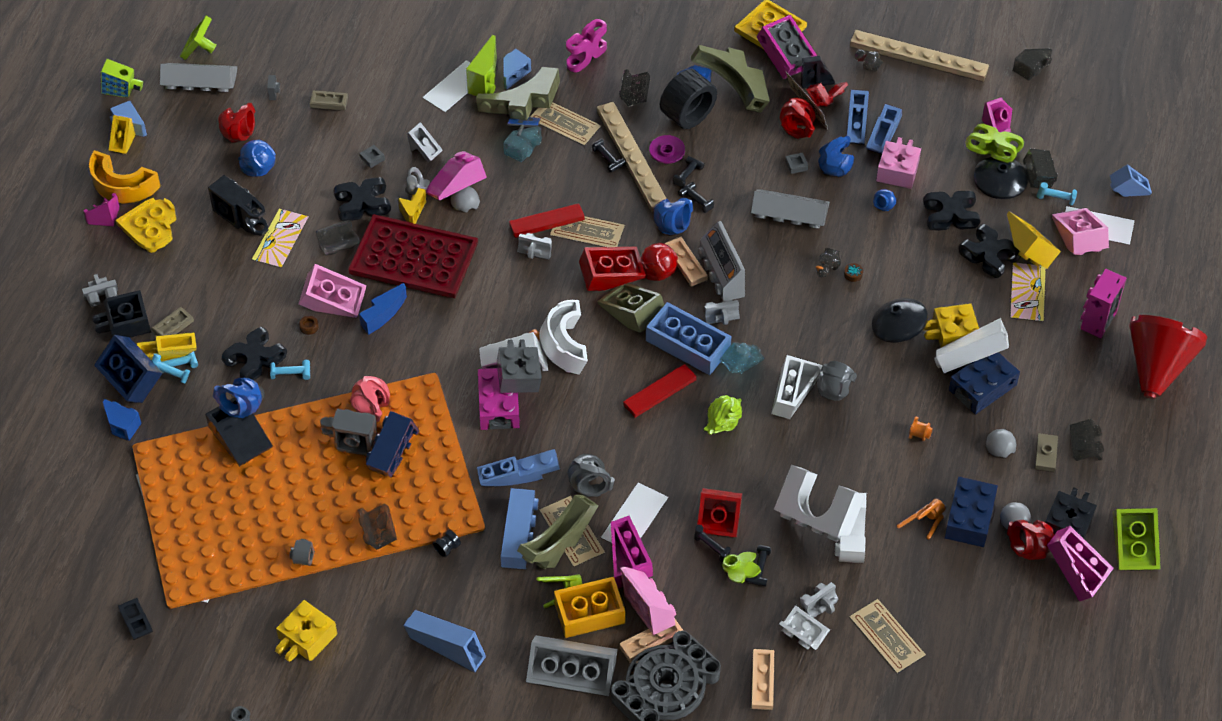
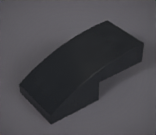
[118,598,153,640]

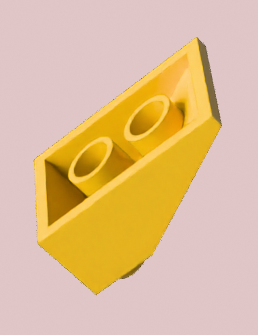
[1007,211,1061,269]

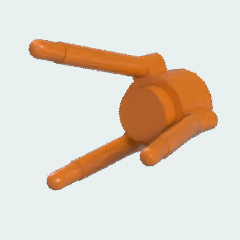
[897,499,946,540]

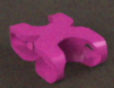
[566,19,607,72]

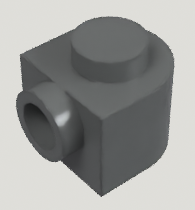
[290,539,315,566]

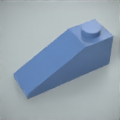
[847,90,869,144]

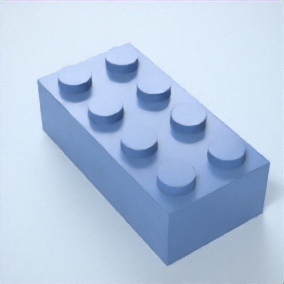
[646,302,731,375]

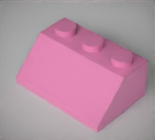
[620,567,676,635]

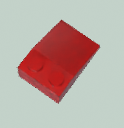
[579,247,646,291]

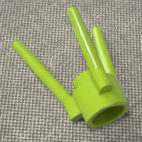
[536,574,582,608]

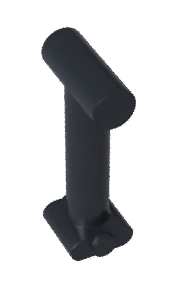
[592,139,626,173]
[673,156,705,188]
[678,182,714,213]
[694,525,731,562]
[746,545,771,587]

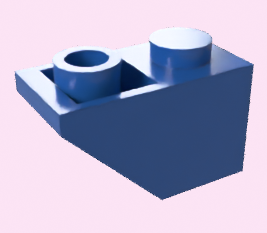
[103,399,141,441]

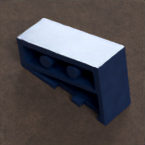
[366,411,419,478]

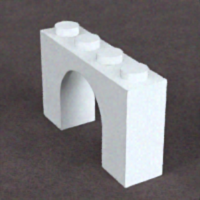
[774,465,865,542]

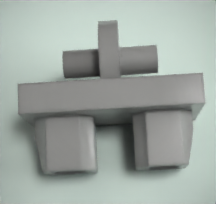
[517,233,552,259]
[82,274,118,307]
[704,300,740,325]
[800,582,838,618]

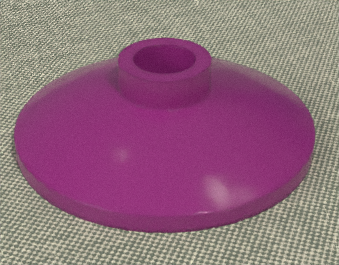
[649,135,685,164]

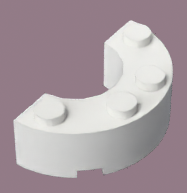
[539,300,588,374]
[835,493,866,563]

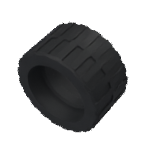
[659,69,717,129]

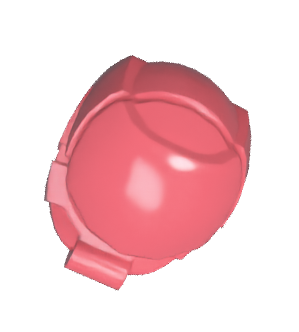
[350,376,390,422]

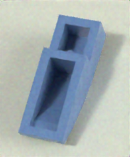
[866,104,902,154]

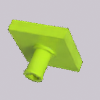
[180,16,217,60]

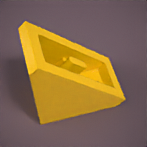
[109,115,135,154]

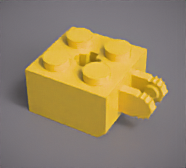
[923,304,979,348]
[275,600,337,662]

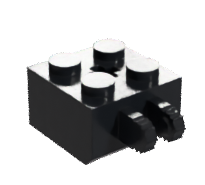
[92,290,151,338]
[1045,487,1097,539]

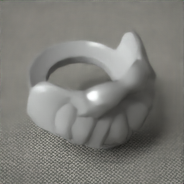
[405,167,430,195]

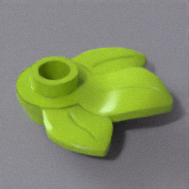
[722,552,761,583]

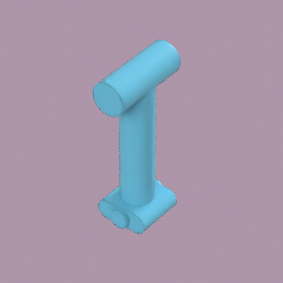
[1037,182,1077,205]
[159,351,198,373]
[151,354,190,383]
[270,360,310,380]

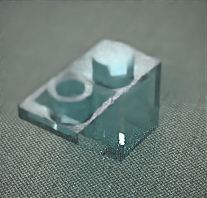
[504,126,542,162]
[720,342,765,374]

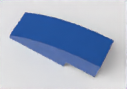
[359,283,407,335]

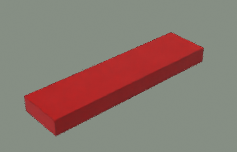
[509,203,585,238]
[623,364,696,418]

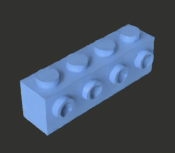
[501,488,539,569]

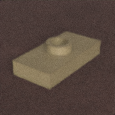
[310,90,348,110]
[151,307,194,336]
[1035,433,1058,472]

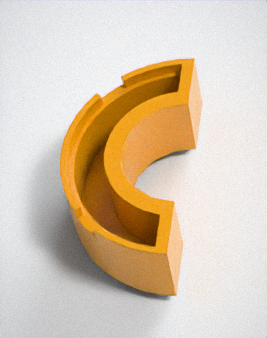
[89,150,161,204]

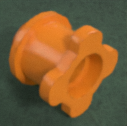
[909,416,933,441]

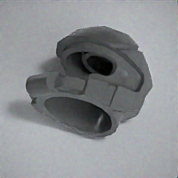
[817,361,857,401]
[568,454,615,497]

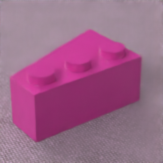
[611,515,653,589]
[1047,526,1113,601]

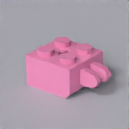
[876,137,921,189]

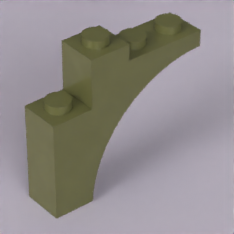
[691,45,769,113]
[476,67,560,120]
[517,495,599,569]

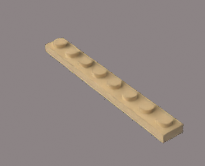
[850,30,989,81]
[597,102,667,212]

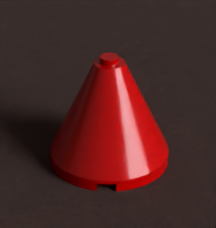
[1129,315,1207,399]

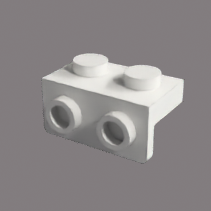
[779,605,830,650]

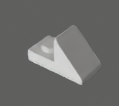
[407,122,443,162]

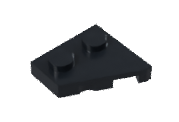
[801,55,835,89]

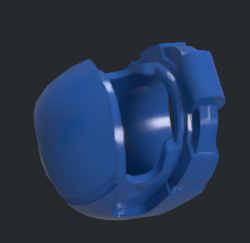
[818,136,854,177]
[238,139,276,176]
[654,198,693,235]
[213,378,262,418]

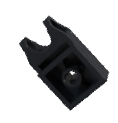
[208,175,269,236]

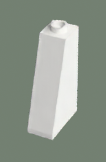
[934,318,1009,373]

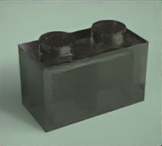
[1023,148,1058,189]

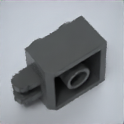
[497,339,542,393]
[320,409,378,456]

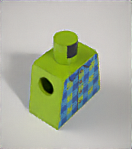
[101,59,143,97]

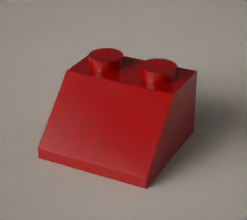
[697,488,742,537]

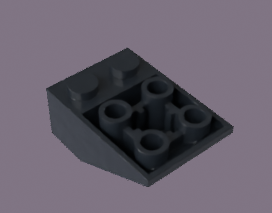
[205,397,273,466]

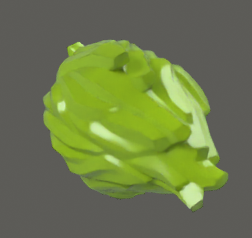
[703,395,742,436]

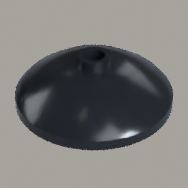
[974,157,1028,199]
[872,298,928,343]

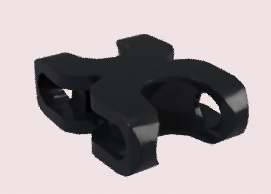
[333,177,391,222]
[923,191,981,231]
[958,224,1021,278]
[221,327,287,380]

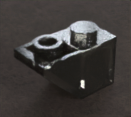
[1012,48,1052,81]

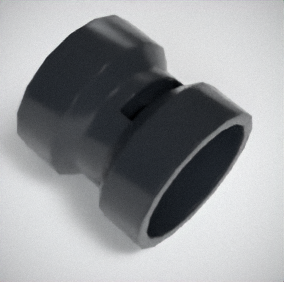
[432,529,461,557]

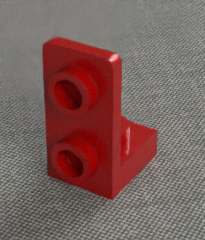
[806,82,848,107]

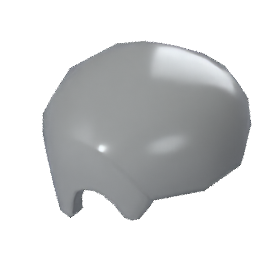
[450,186,480,212]
[986,429,1017,458]
[1000,502,1032,531]

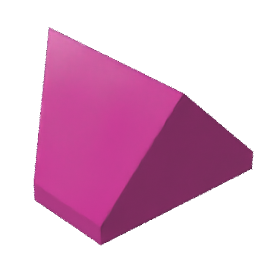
[982,97,1012,132]
[83,193,120,227]

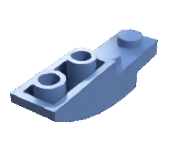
[477,449,560,486]

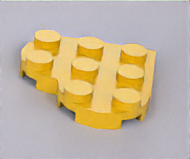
[116,198,176,253]

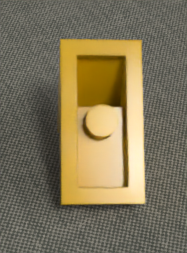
[398,188,426,224]

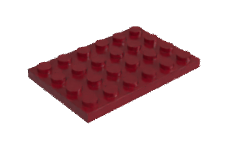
[348,214,478,299]

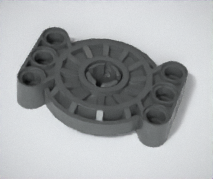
[611,630,721,721]

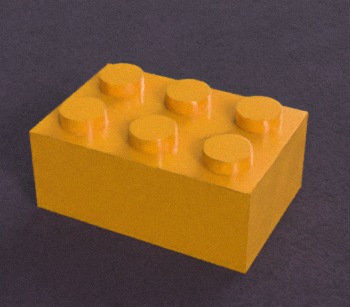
[554,577,625,638]

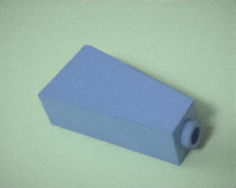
[404,610,486,672]

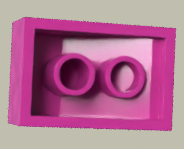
[425,151,487,200]

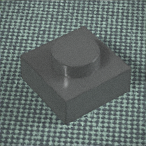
[267,75,280,100]
[359,145,385,169]
[785,152,808,174]

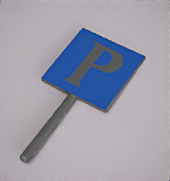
[507,117,541,136]

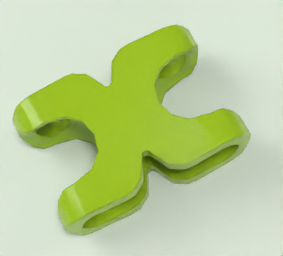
[965,124,1024,163]

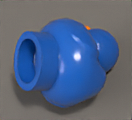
[873,189,897,211]

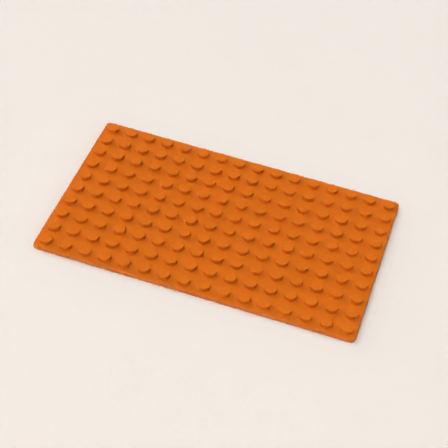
[132,373,485,609]

